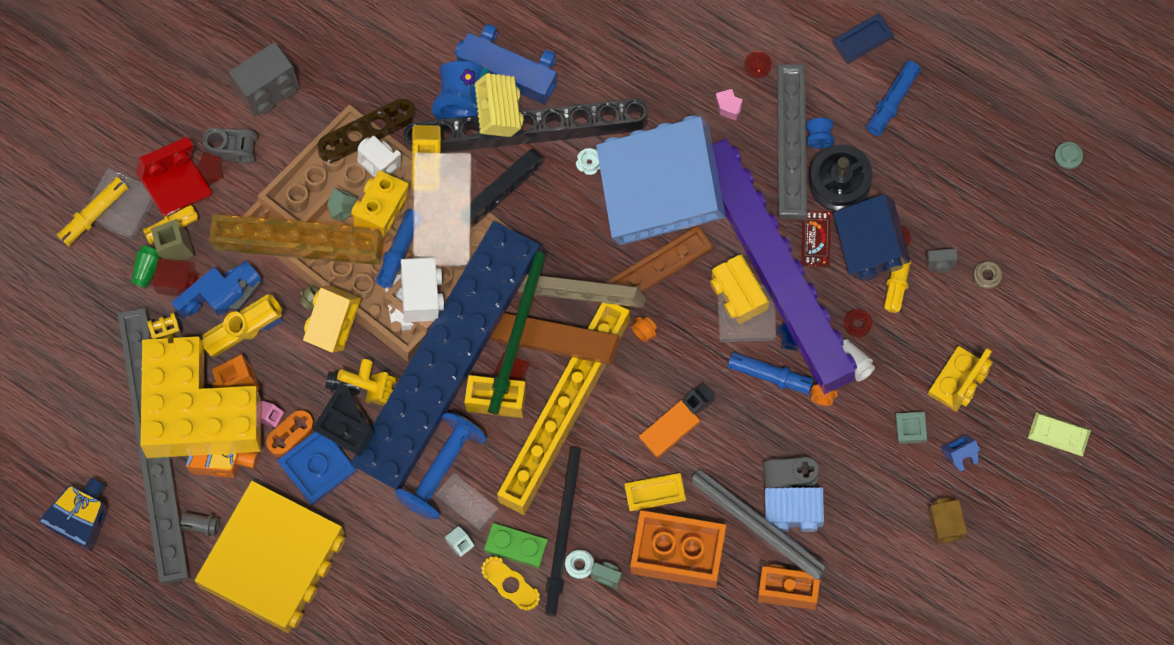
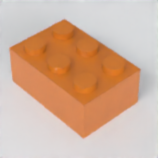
[630,510,726,588]

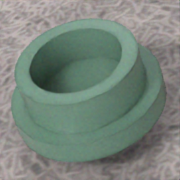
[1055,142,1083,169]

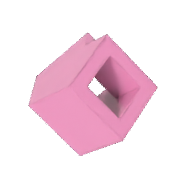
[716,89,743,120]
[261,401,284,428]

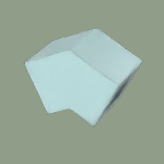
[445,526,474,557]

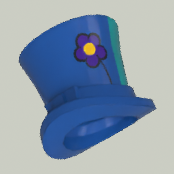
[432,61,489,120]

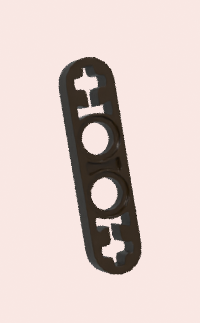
[318,99,414,163]

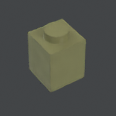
[151,219,194,266]

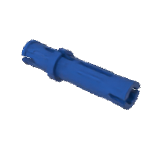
[866,61,921,136]
[375,209,422,288]
[728,351,814,396]

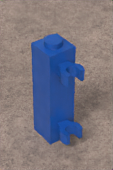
[455,23,558,105]

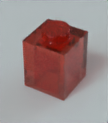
[152,259,198,297]

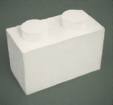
[401,258,444,322]

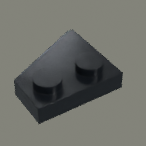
[312,382,375,457]

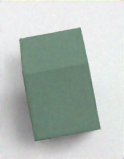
[327,188,357,221]

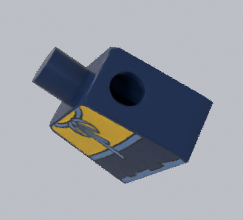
[39,478,108,552]

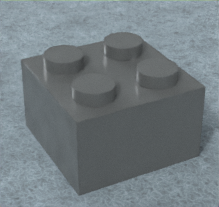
[229,42,300,117]

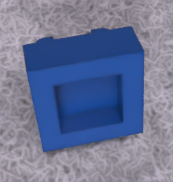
[941,434,980,472]

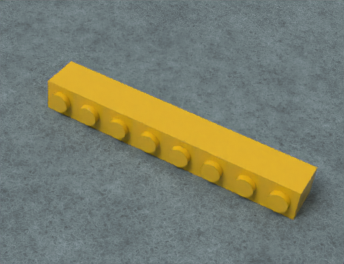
[497,303,630,515]

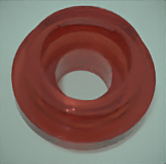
[844,309,873,337]

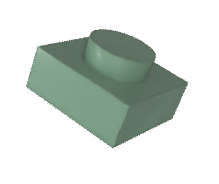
[895,412,927,444]
[591,562,622,590]

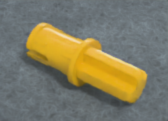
[143,206,198,245]
[884,260,912,313]

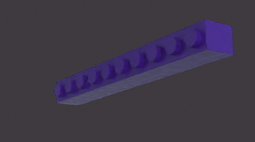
[713,139,857,395]

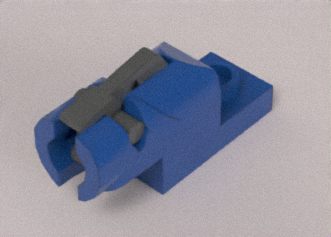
[171,261,263,319]

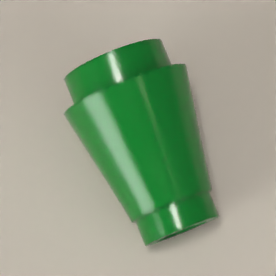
[130,245,163,288]

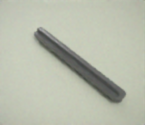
[691,470,827,580]

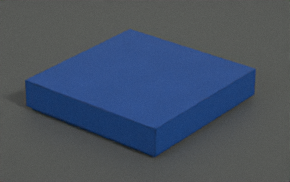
[277,432,357,506]

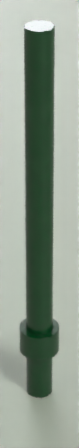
[487,251,546,415]

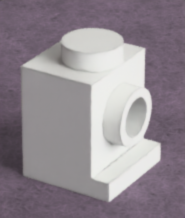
[358,136,401,178]

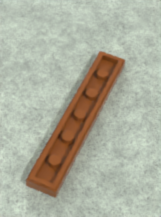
[489,313,620,365]

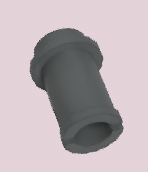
[181,512,219,537]

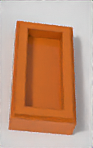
[639,400,700,459]

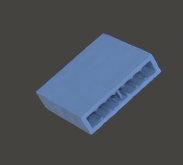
[596,116,726,245]

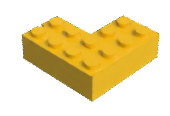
[141,337,261,458]

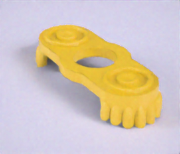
[481,556,540,611]

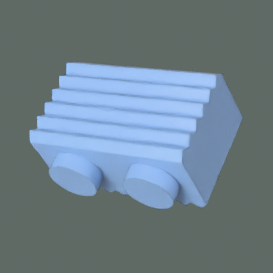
[764,487,824,532]

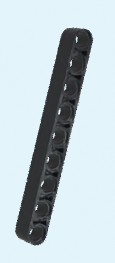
[403,99,648,153]

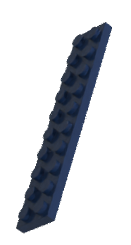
[350,221,543,490]

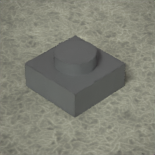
[926,249,958,273]

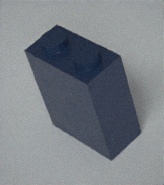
[833,194,911,281]

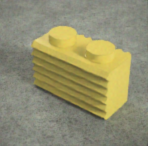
[474,73,523,137]

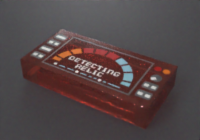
[801,211,831,268]

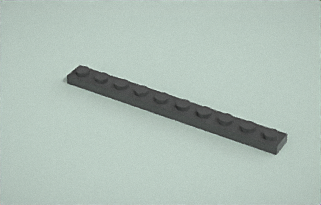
[118,308,190,585]

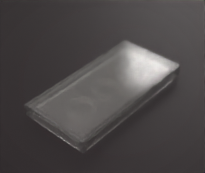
[413,153,471,266]

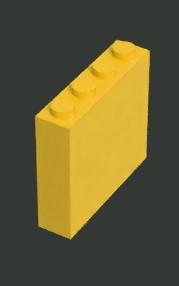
[194,481,346,634]

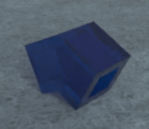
[777,322,799,351]

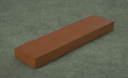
[604,225,713,307]

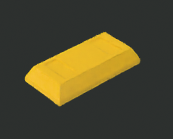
[624,473,686,512]

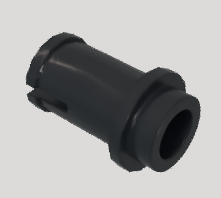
[325,370,361,395]

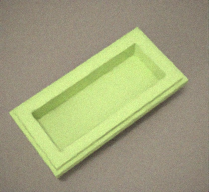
[1028,412,1091,457]

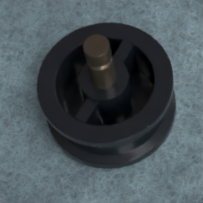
[810,145,872,211]

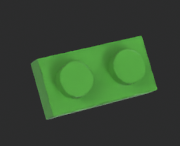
[484,523,548,569]

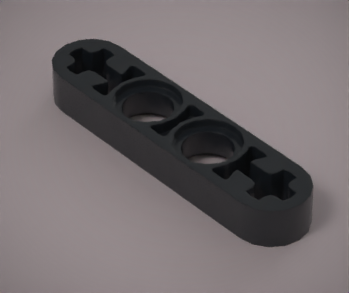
[458,148,545,228]

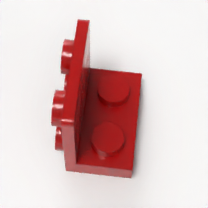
[136,136,212,217]

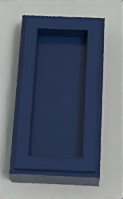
[832,13,894,65]

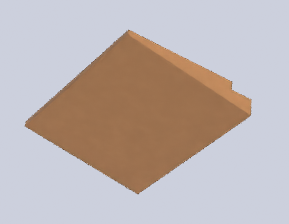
[239,104,512,362]

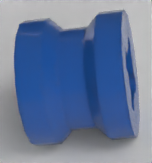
[806,118,835,149]

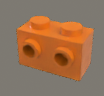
[758,565,820,610]

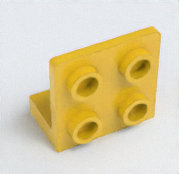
[928,346,993,412]

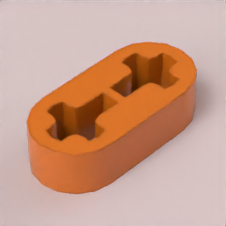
[266,410,314,458]

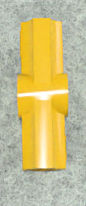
[201,294,283,357]

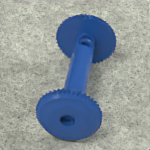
[395,412,486,520]

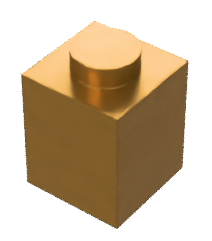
[928,498,967,545]

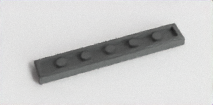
[777,64,807,219]

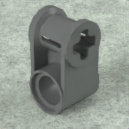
[203,128,258,164]
[763,457,819,488]

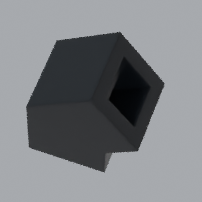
[682,383,715,414]

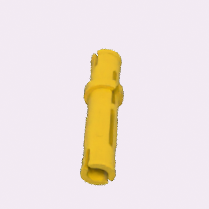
[56,176,128,247]

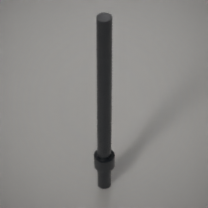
[545,447,581,617]

